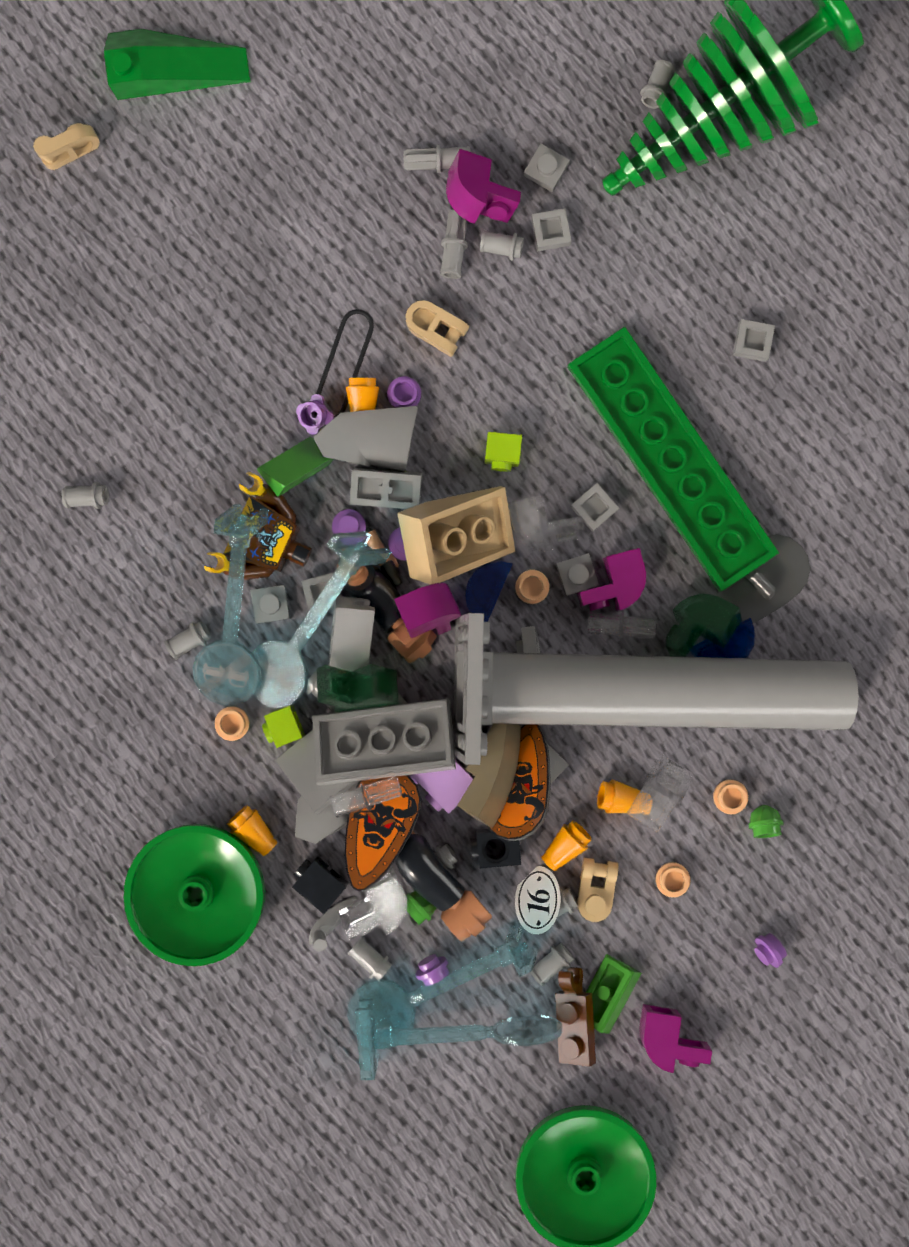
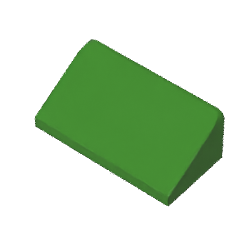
[257,436,333,497]
[586,954,642,1034]

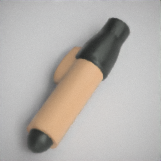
[363,527,403,587]

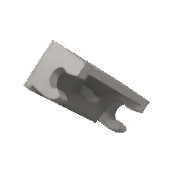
[350,467,423,509]
[329,595,375,675]

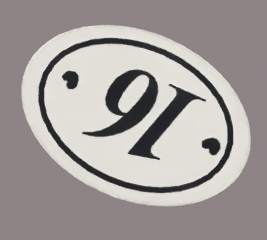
[515,866,561,935]

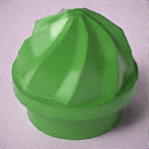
[748,805,784,838]
[401,891,436,925]

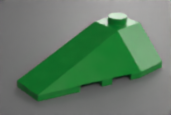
[104,29,251,100]

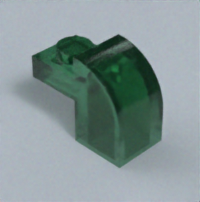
[666,594,742,657]
[316,664,398,712]

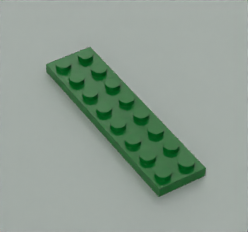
[567,327,779,592]

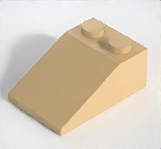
[397,486,515,585]

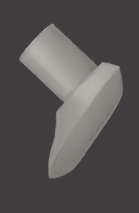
[309,896,357,951]

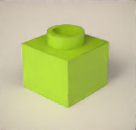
[484,432,522,472]
[262,705,306,748]

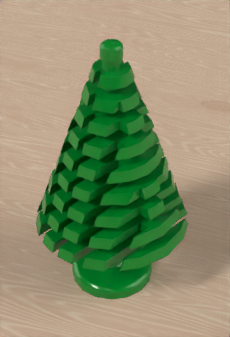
[602,0,864,196]

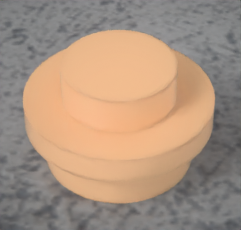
[515,570,549,604]
[215,706,250,741]
[713,780,748,814]
[655,862,690,897]

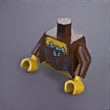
[204,472,312,580]

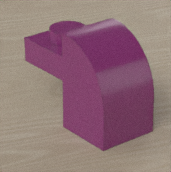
[446,149,521,224]
[577,548,646,611]
[394,583,462,639]
[639,1004,712,1073]

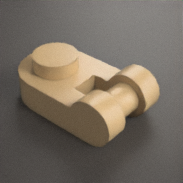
[33,123,100,170]
[406,300,469,357]
[577,857,619,922]

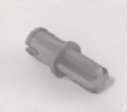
[403,144,470,173]
[440,209,468,279]

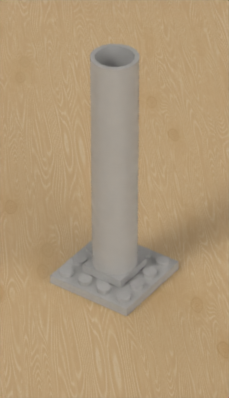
[453,613,859,765]

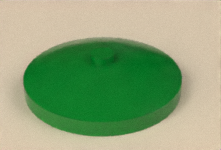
[123,824,265,966]
[515,1105,657,1247]

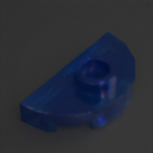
[465,561,513,622]
[689,618,756,658]

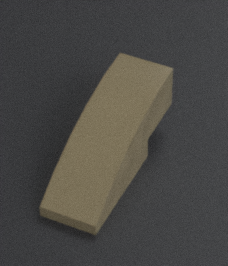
[457,724,521,829]

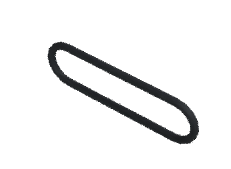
[314,309,374,418]

